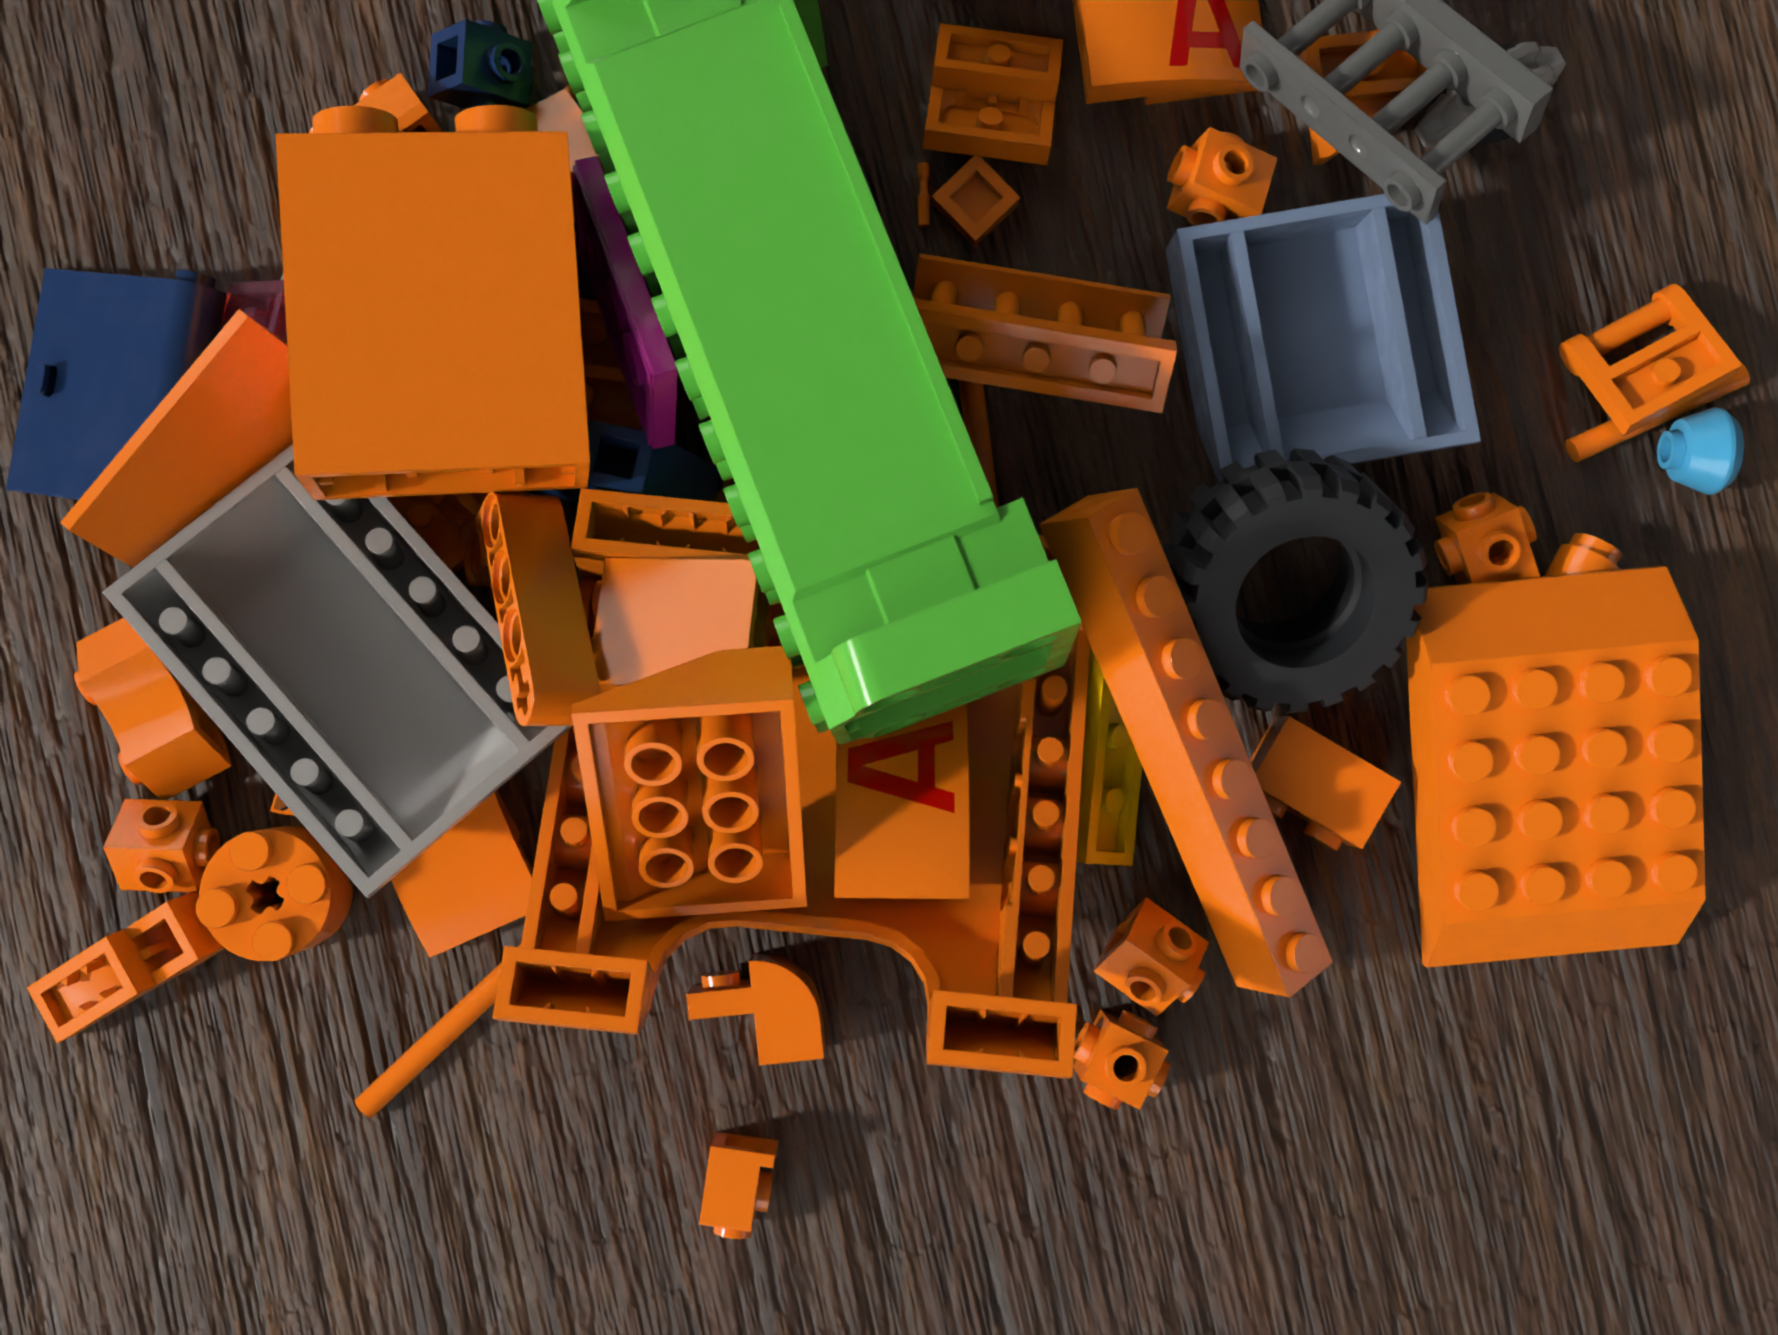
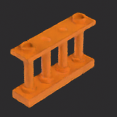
[913,253,1177,413]

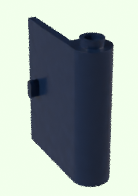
[6,268,227,500]

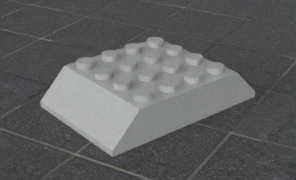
[102,444,572,899]

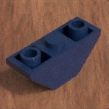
[523,420,721,503]

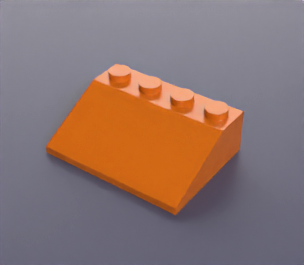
[60,309,293,568]
[571,646,807,922]

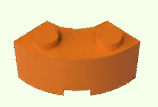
[74,617,231,800]

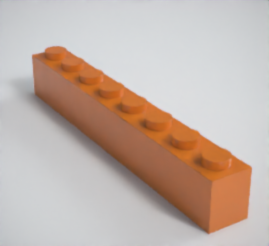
[1039,488,1333,998]

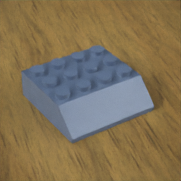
[1165,194,1481,482]

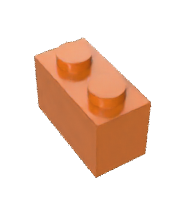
[1250,716,1401,852]

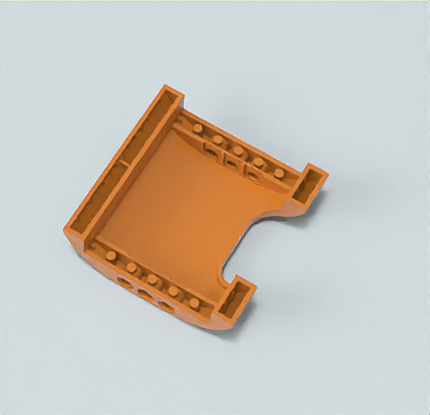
[492,488,1090,1079]

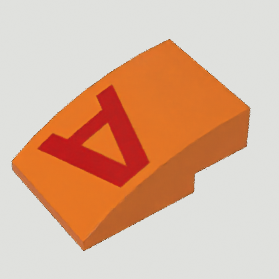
[1072,0,1262,105]
[834,704,970,899]

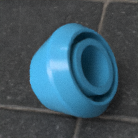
[1657,407,1744,495]

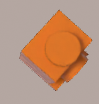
[699,1132,779,1239]

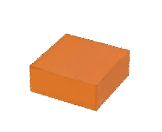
[931,156,1021,247]

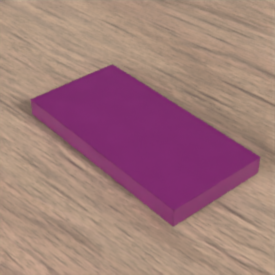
[573,156,678,449]

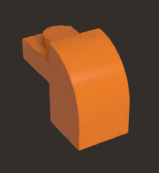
[686,953,826,1066]

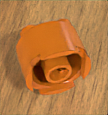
[196,826,353,961]

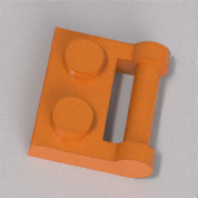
[1559,284,1742,436]

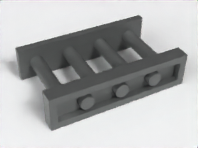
[1239,0,1553,225]

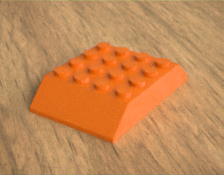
[1406,566,1706,968]

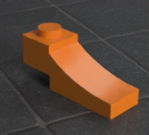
[27,889,225,1043]

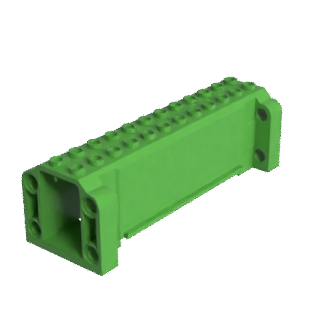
[537,0,1082,745]

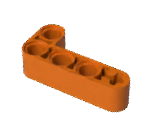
[464,492,600,726]

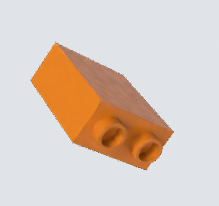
[275,105,590,500]

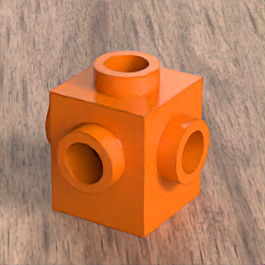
[1167,127,1277,226]
[1434,492,1540,584]
[103,799,220,893]
[1094,897,1209,1017]
[1073,1009,1170,1110]

